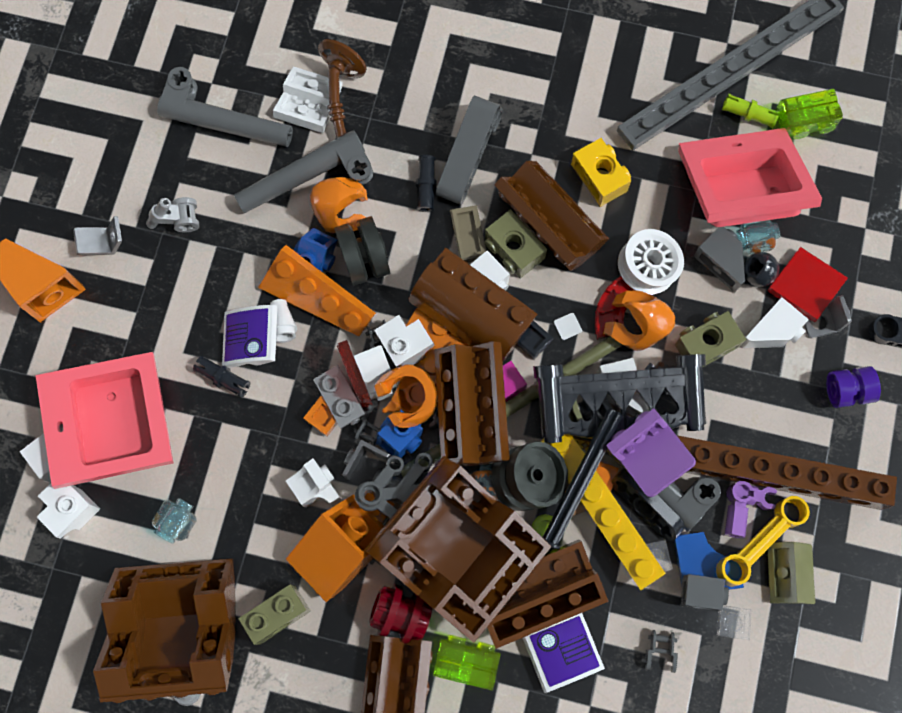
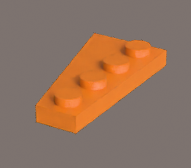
[258,245,376,336]

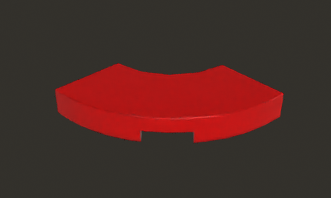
[594,276,636,340]

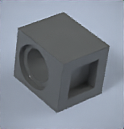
[680,574,729,611]

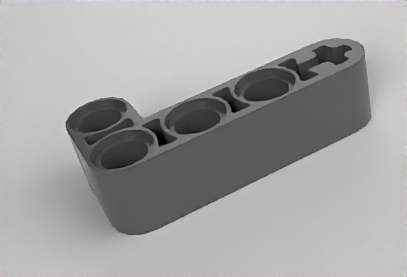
[436,95,503,205]

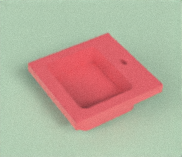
[678,128,822,227]
[36,352,174,489]

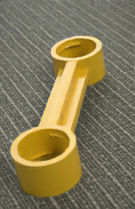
[716,496,810,587]

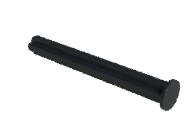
[541,409,623,549]

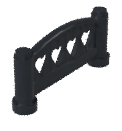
[533,354,706,443]

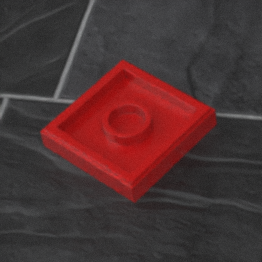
[768,247,848,323]

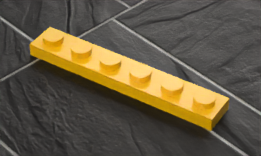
[541,434,666,590]

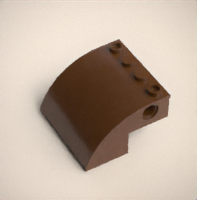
[365,456,552,643]
[93,559,236,703]

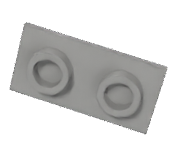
[313,365,365,428]

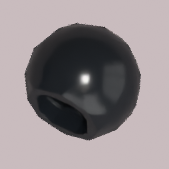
[744,252,780,287]

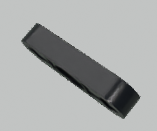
[612,468,685,541]

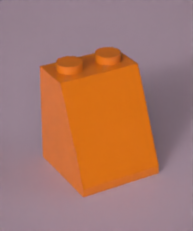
[0,238,86,322]
[286,494,384,602]

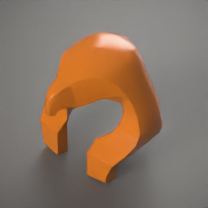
[310,177,368,233]
[604,291,675,351]
[374,364,437,428]

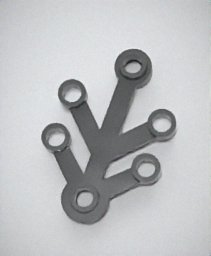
[355,453,433,519]

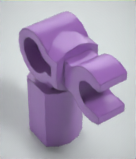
[724,481,777,538]

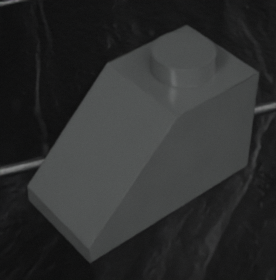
[693,227,745,293]

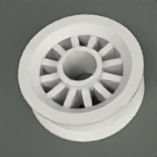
[618,229,684,294]

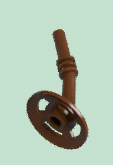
[318,39,367,139]

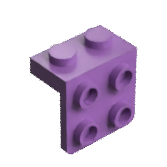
[606,408,696,497]

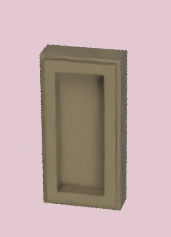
[450,205,486,262]

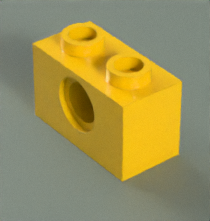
[571,138,631,207]

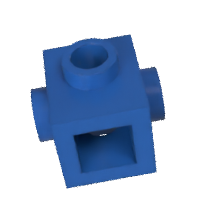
[294,228,338,272]
[376,410,423,458]

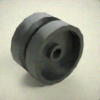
[334,216,391,286]
[491,441,568,511]

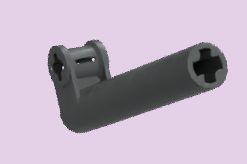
[157,67,293,147]
[234,130,373,213]
[589,412,721,532]

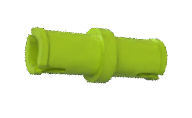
[722,93,780,128]

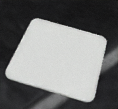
[554,313,582,340]

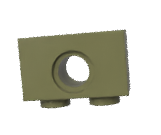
[484,209,547,279]
[675,311,747,367]
[238,584,311,645]

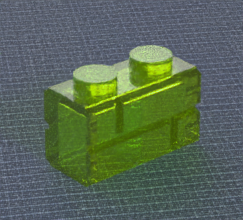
[775,89,843,139]
[433,635,501,691]

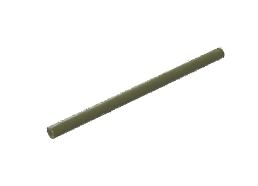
[401,336,621,478]

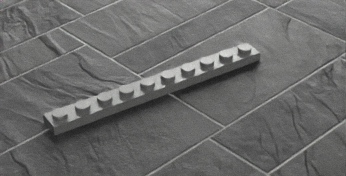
[617,0,844,151]

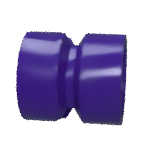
[826,366,881,408]

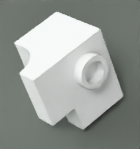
[374,315,435,367]
[286,459,342,508]
[37,484,100,539]

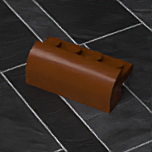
[494,161,609,271]
[409,248,537,362]
[434,341,510,466]
[487,539,609,649]
[361,635,432,713]

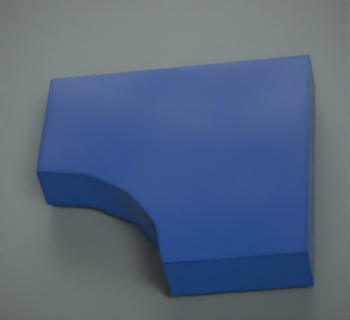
[674,532,744,590]

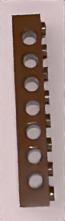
[676,435,897,510]

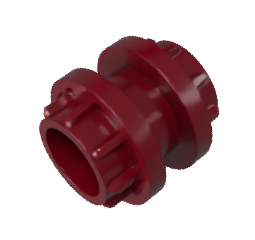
[369,584,432,644]

